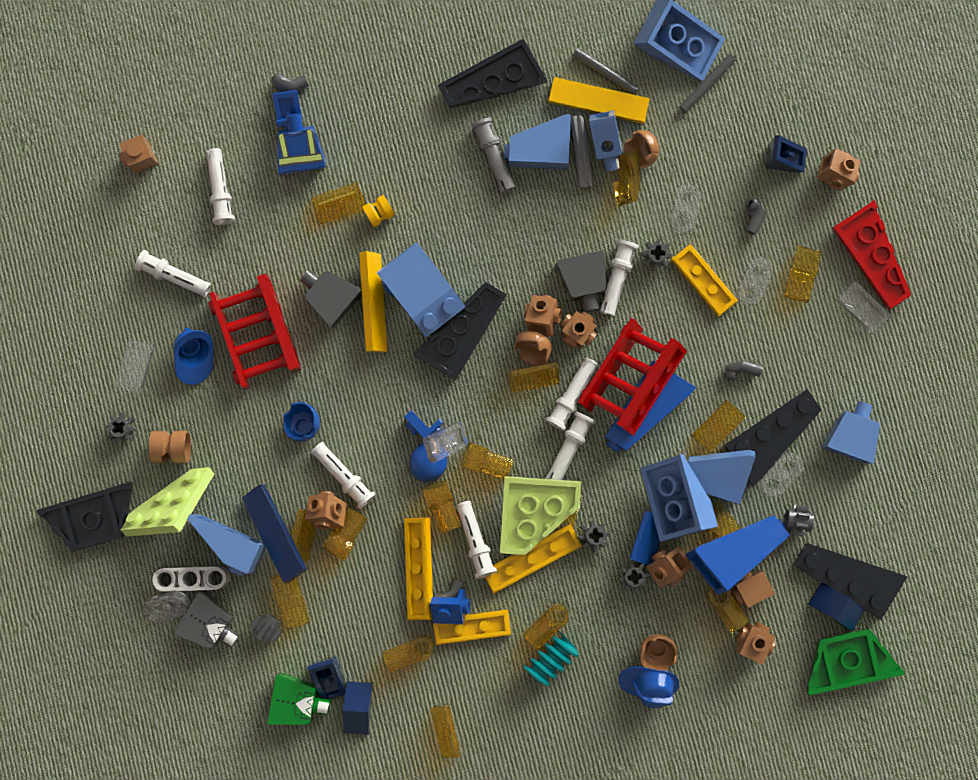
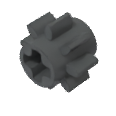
[641,239,673,271]
[104,412,138,444]
[783,505,814,536]
[577,520,610,552]
[618,561,650,593]
[250,612,283,644]

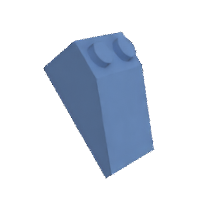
[633,0,725,81]
[376,242,466,337]
[640,454,718,542]
[187,514,266,576]

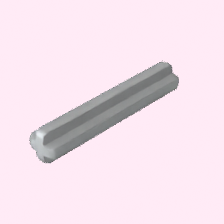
[570,116,593,189]

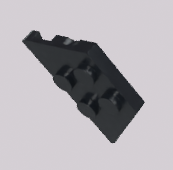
[37,482,133,552]

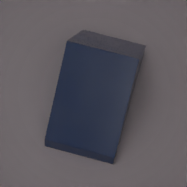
[766,135,807,173]
[808,583,865,631]
[308,656,346,700]
[343,681,373,735]

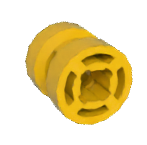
[362,195,395,228]

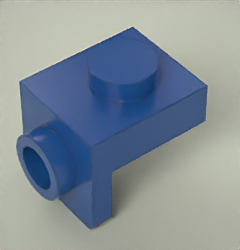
[272,90,303,130]
[404,410,444,440]
[430,589,471,624]

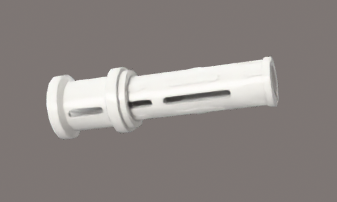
[206,148,235,225]
[599,239,639,316]
[135,250,211,298]
[545,357,599,431]
[545,411,595,480]
[311,442,376,510]
[456,501,497,579]

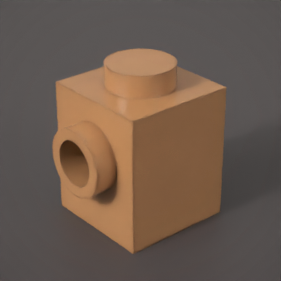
[119,135,158,173]
[732,570,775,608]

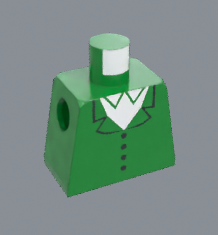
[267,673,330,725]

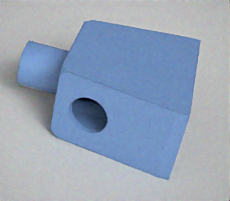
[589,110,622,171]
[822,401,880,464]

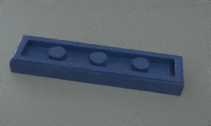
[242,484,308,583]

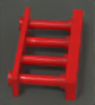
[208,273,302,389]
[578,318,687,436]

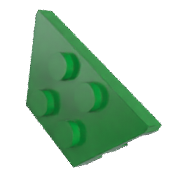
[806,629,905,696]

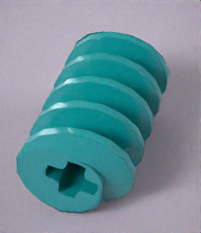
[523,631,579,687]

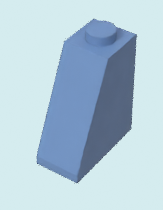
[504,114,571,169]
[687,450,756,504]

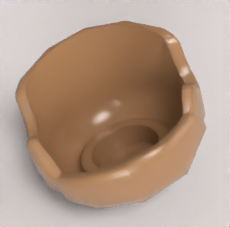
[624,130,660,170]
[514,330,552,366]
[638,634,677,671]

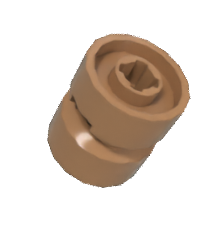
[149,431,191,463]

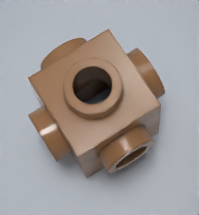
[816,148,861,191]
[524,295,562,337]
[560,311,597,349]
[305,491,347,530]
[646,545,693,588]
[734,621,775,665]

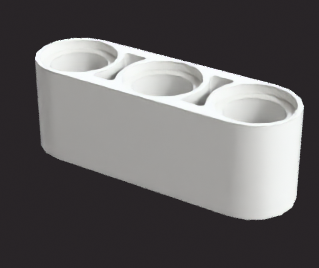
[152,566,231,591]

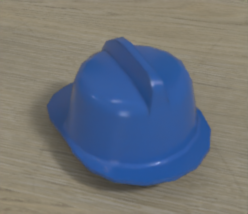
[173,328,213,385]
[618,666,679,708]

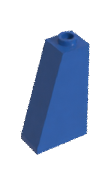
[603,360,696,453]
[685,515,790,595]

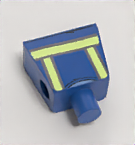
[278,113,327,175]

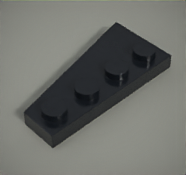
[438,38,548,109]
[413,282,507,380]
[724,389,822,487]
[793,543,908,620]

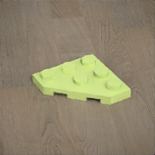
[121,467,214,536]
[500,476,581,555]

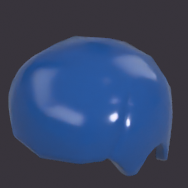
[283,402,320,442]
[409,442,448,483]

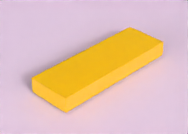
[670,244,738,317]
[433,609,511,645]

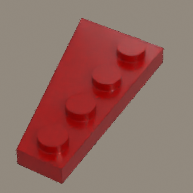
[832,200,911,310]

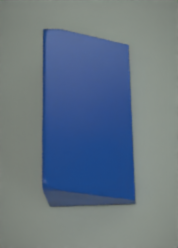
[630,511,660,565]

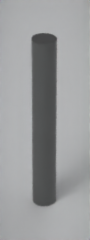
[573,48,639,95]
[679,54,736,113]

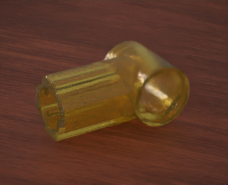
[460,442,514,479]
[422,480,461,534]
[322,507,368,561]
[705,585,749,633]
[522,603,569,650]
[382,635,435,673]

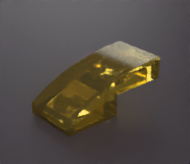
[613,151,640,207]
[783,245,822,303]
[271,575,311,630]

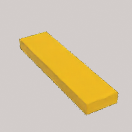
[548,77,650,124]
[359,251,388,353]
[404,517,433,620]
[485,524,582,594]

